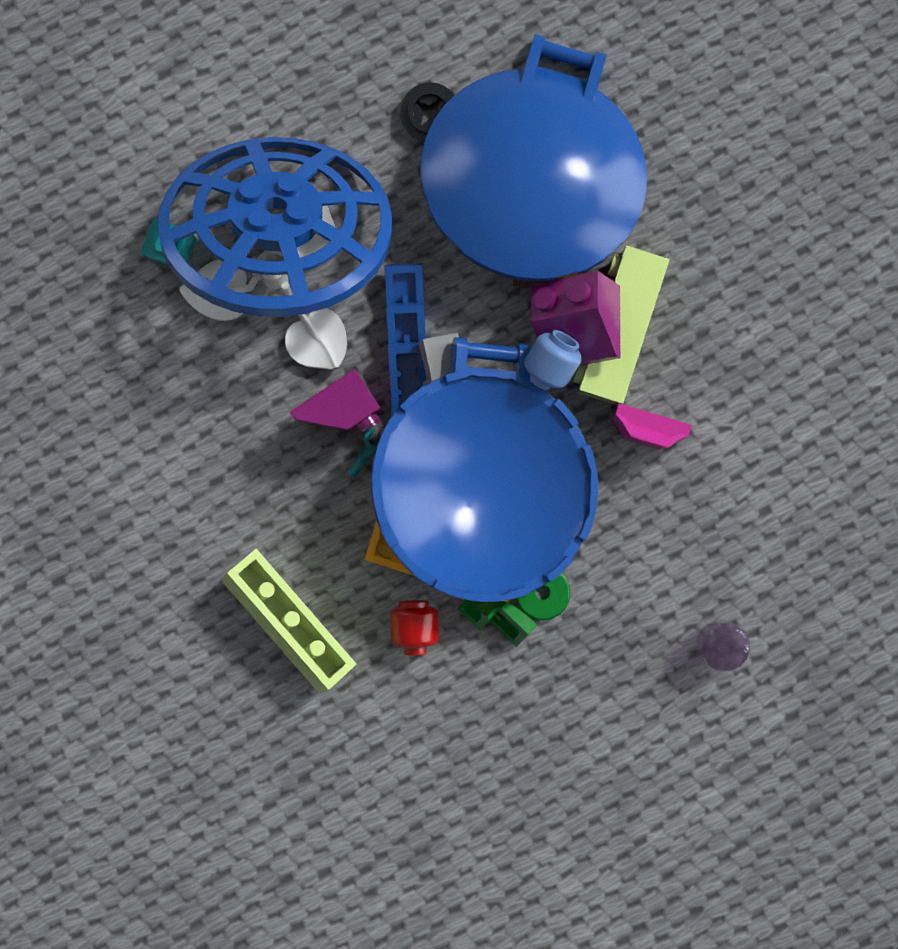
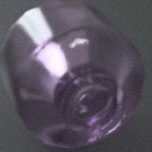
[697,620,750,672]

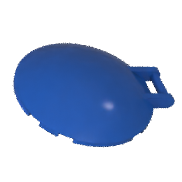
[420,34,647,281]
[371,337,598,602]

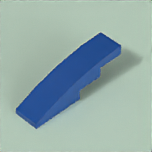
[384,263,427,415]

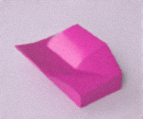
[610,403,692,450]

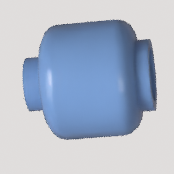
[524,330,581,390]

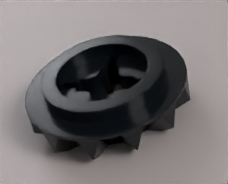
[400,82,454,143]

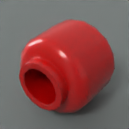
[390,600,439,655]

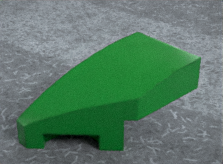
[457,600,537,648]

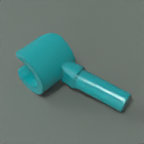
[347,428,376,478]

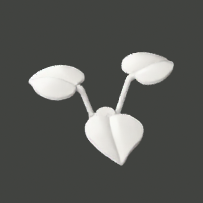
[180,205,347,370]

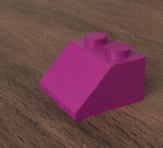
[531,271,621,366]
[289,369,384,434]

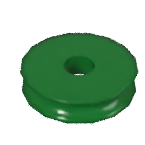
[515,573,571,620]

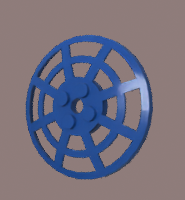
[158,137,392,317]

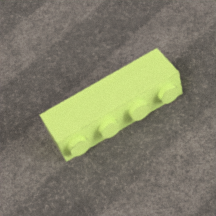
[573,245,670,405]
[221,549,357,693]

